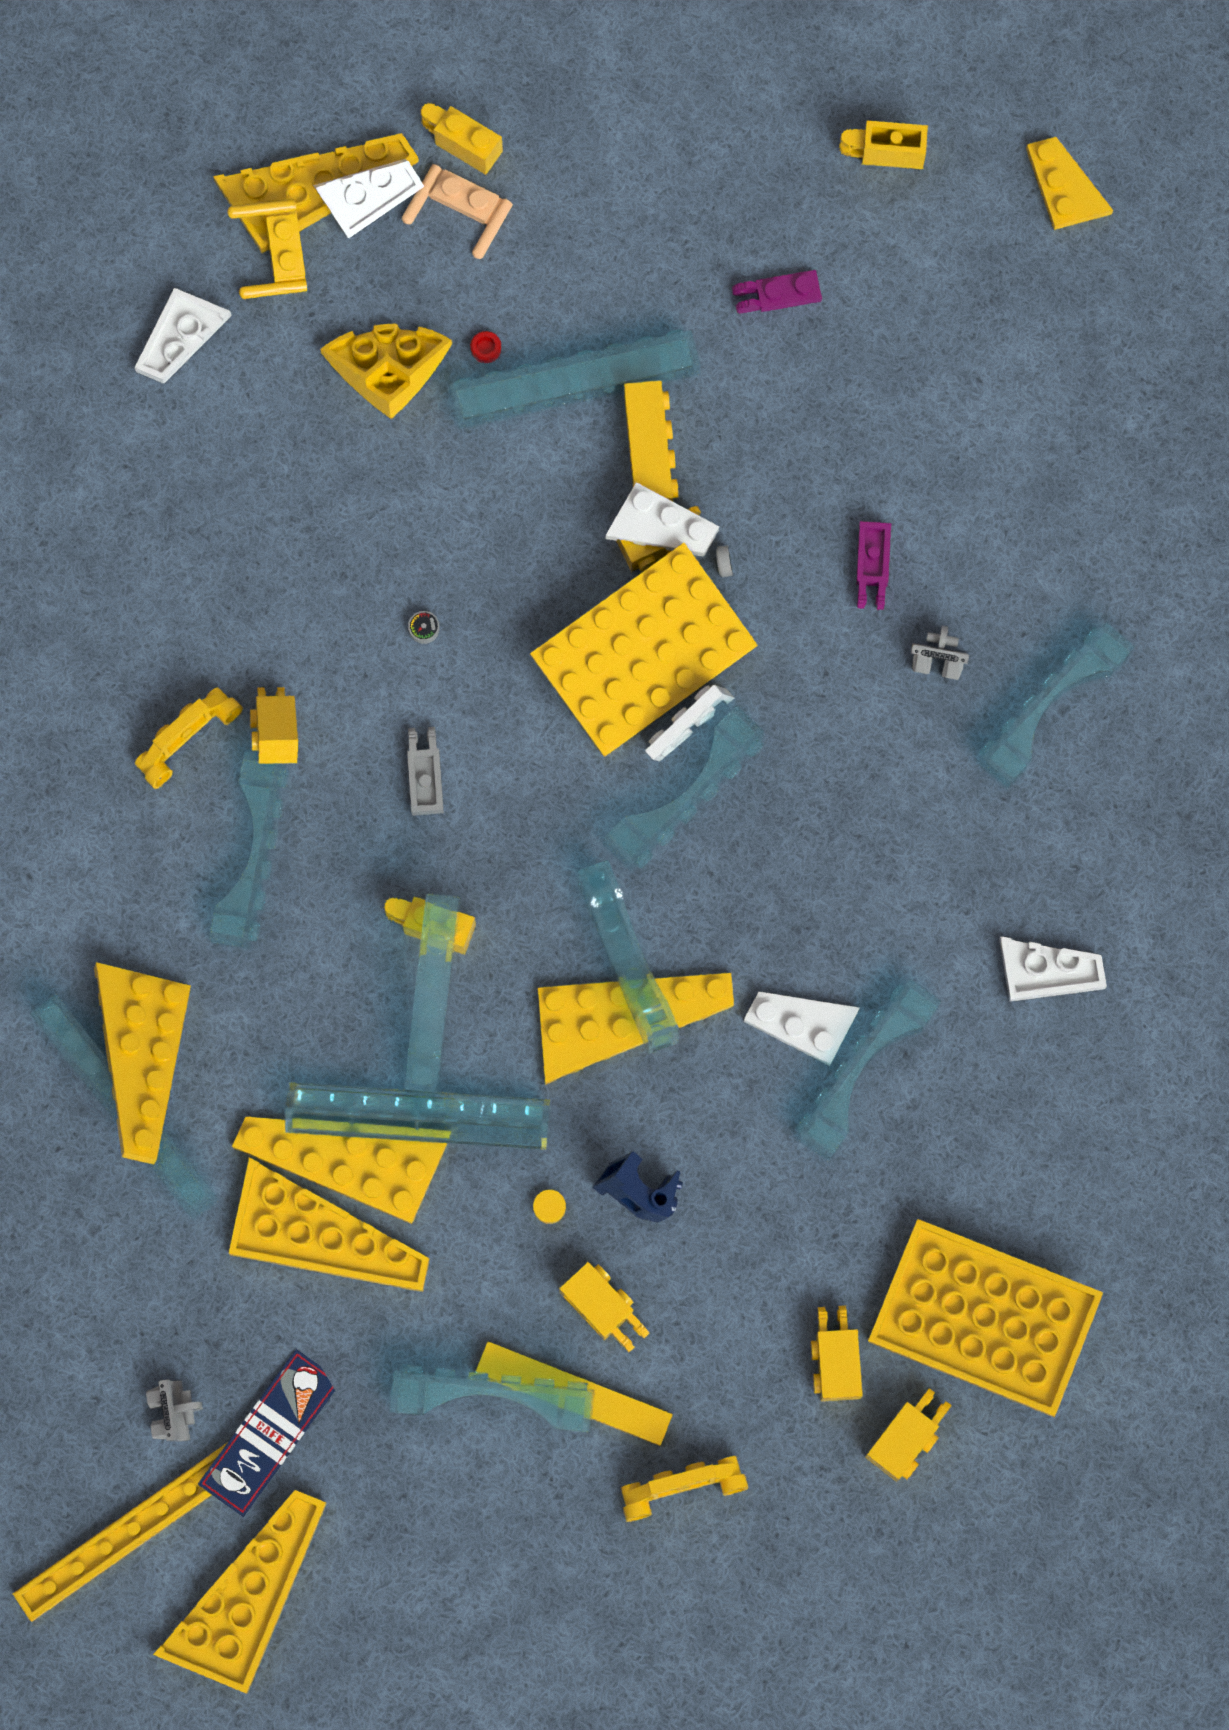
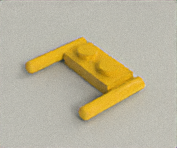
[227,199,307,299]

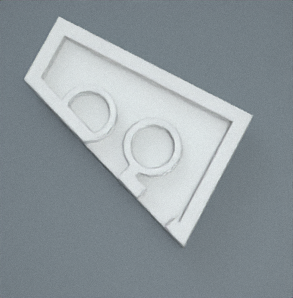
[313,159,424,238]
[135,288,232,383]
[606,482,719,557]
[645,685,734,761]
[999,937,1107,1002]
[744,992,860,1066]

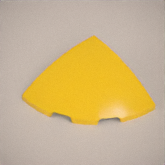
[320,324,452,419]

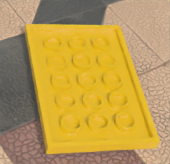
[530,543,758,757]
[868,1219,1103,1418]

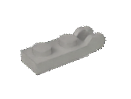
[407,727,444,816]

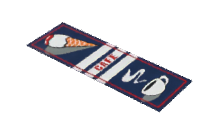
[198,1349,335,1517]

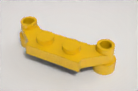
[135,687,243,789]
[621,1456,749,1522]

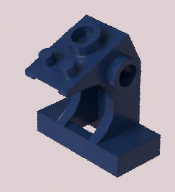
[592,1151,683,1223]

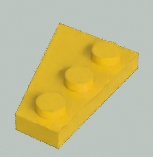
[1026,137,1113,230]

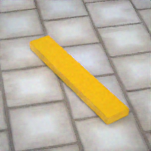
[475,1342,673,1446]

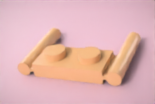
[402,164,513,259]

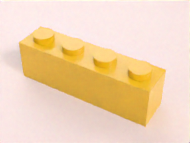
[624,381,678,502]

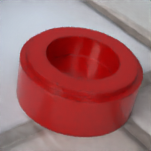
[470,331,502,363]

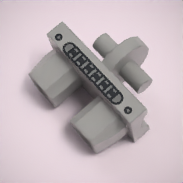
[911,625,969,680]
[146,1379,203,1442]

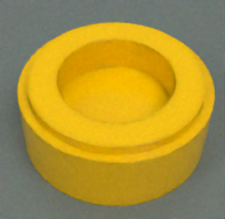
[533,1190,566,1224]

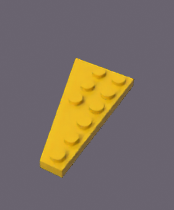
[213,133,419,253]
[94,962,191,1165]
[538,973,734,1085]
[232,1117,451,1224]
[229,1157,430,1292]
[153,1490,327,1694]

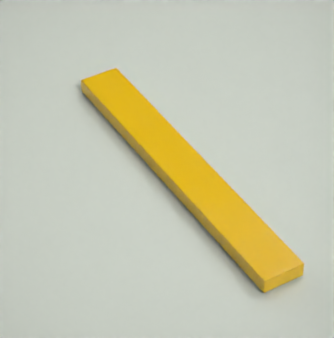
[12,1442,228,1622]

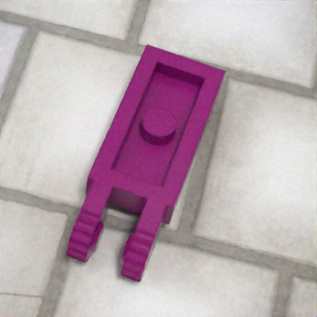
[732,270,822,314]
[856,521,891,610]

